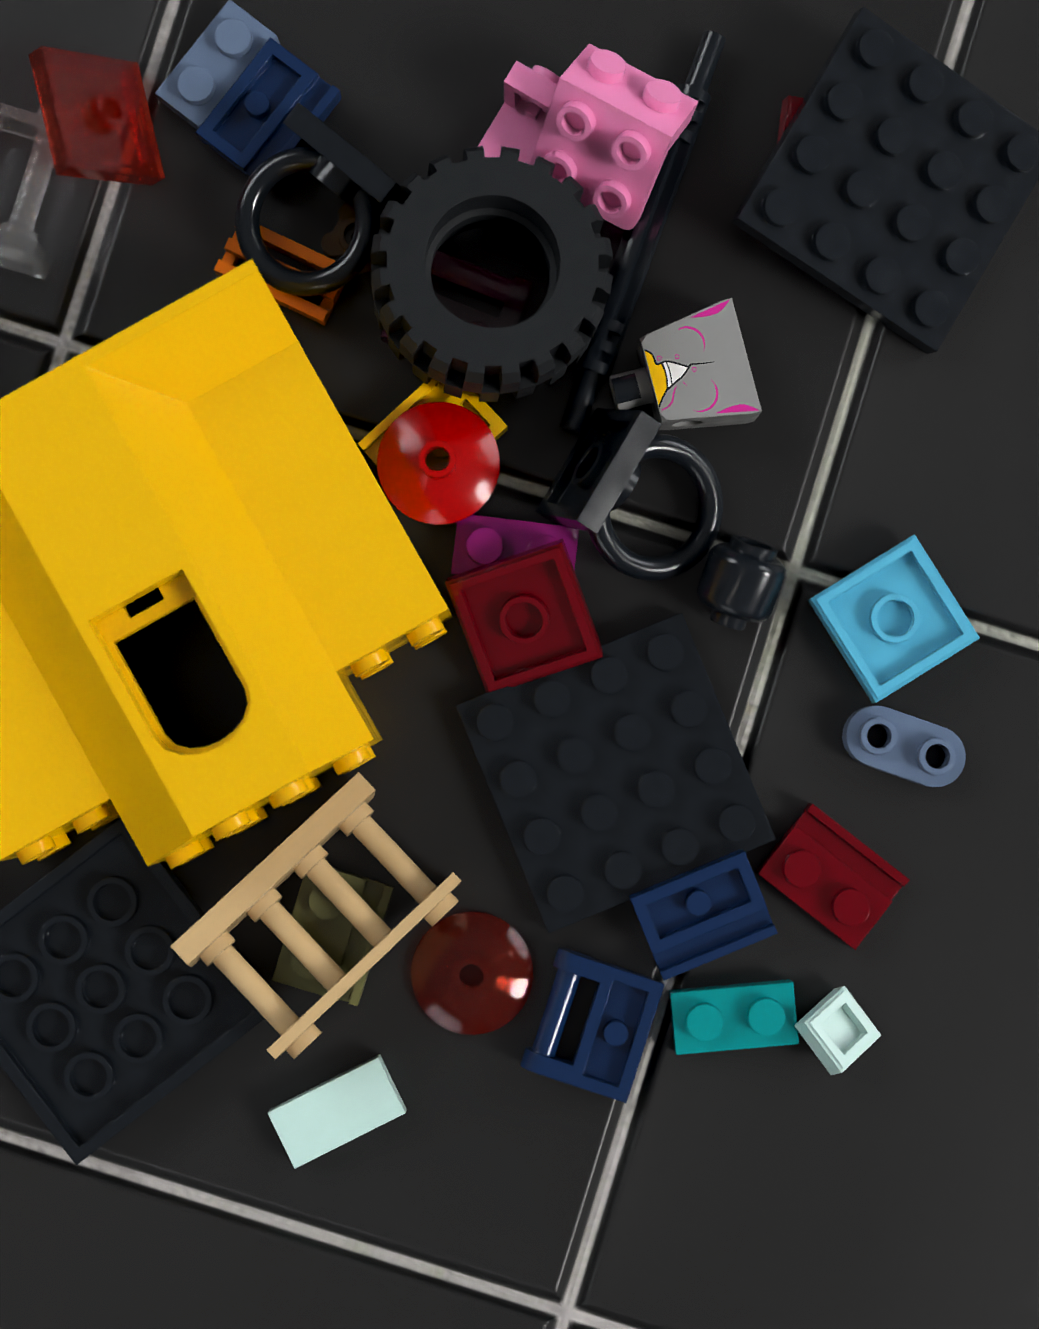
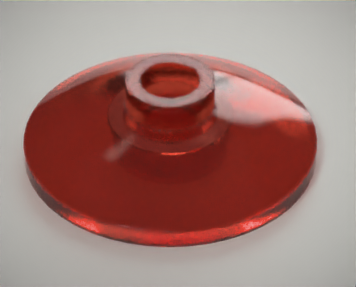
[411,911,533,1035]

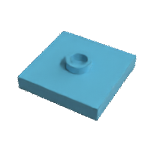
[808,534,980,703]

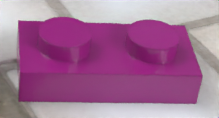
[451,515,579,576]

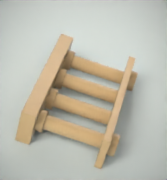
[170,772,461,1059]

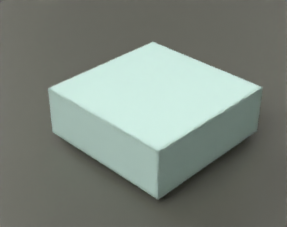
[794,986,881,1075]

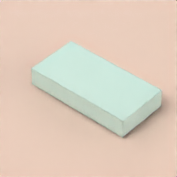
[268,1054,407,1169]

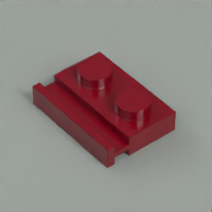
[756,803,910,950]

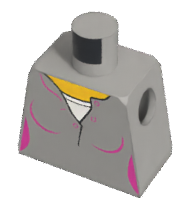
[609,298,762,431]

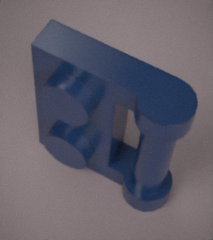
[520,947,665,1103]

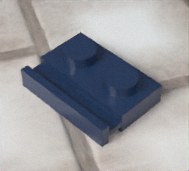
[196,37,342,176]
[629,849,778,981]

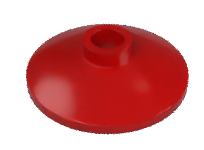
[377,402,500,525]

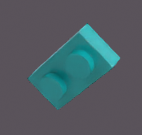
[669,979,799,1055]

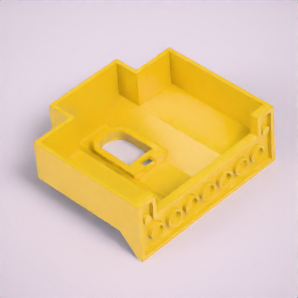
[0,259,453,869]

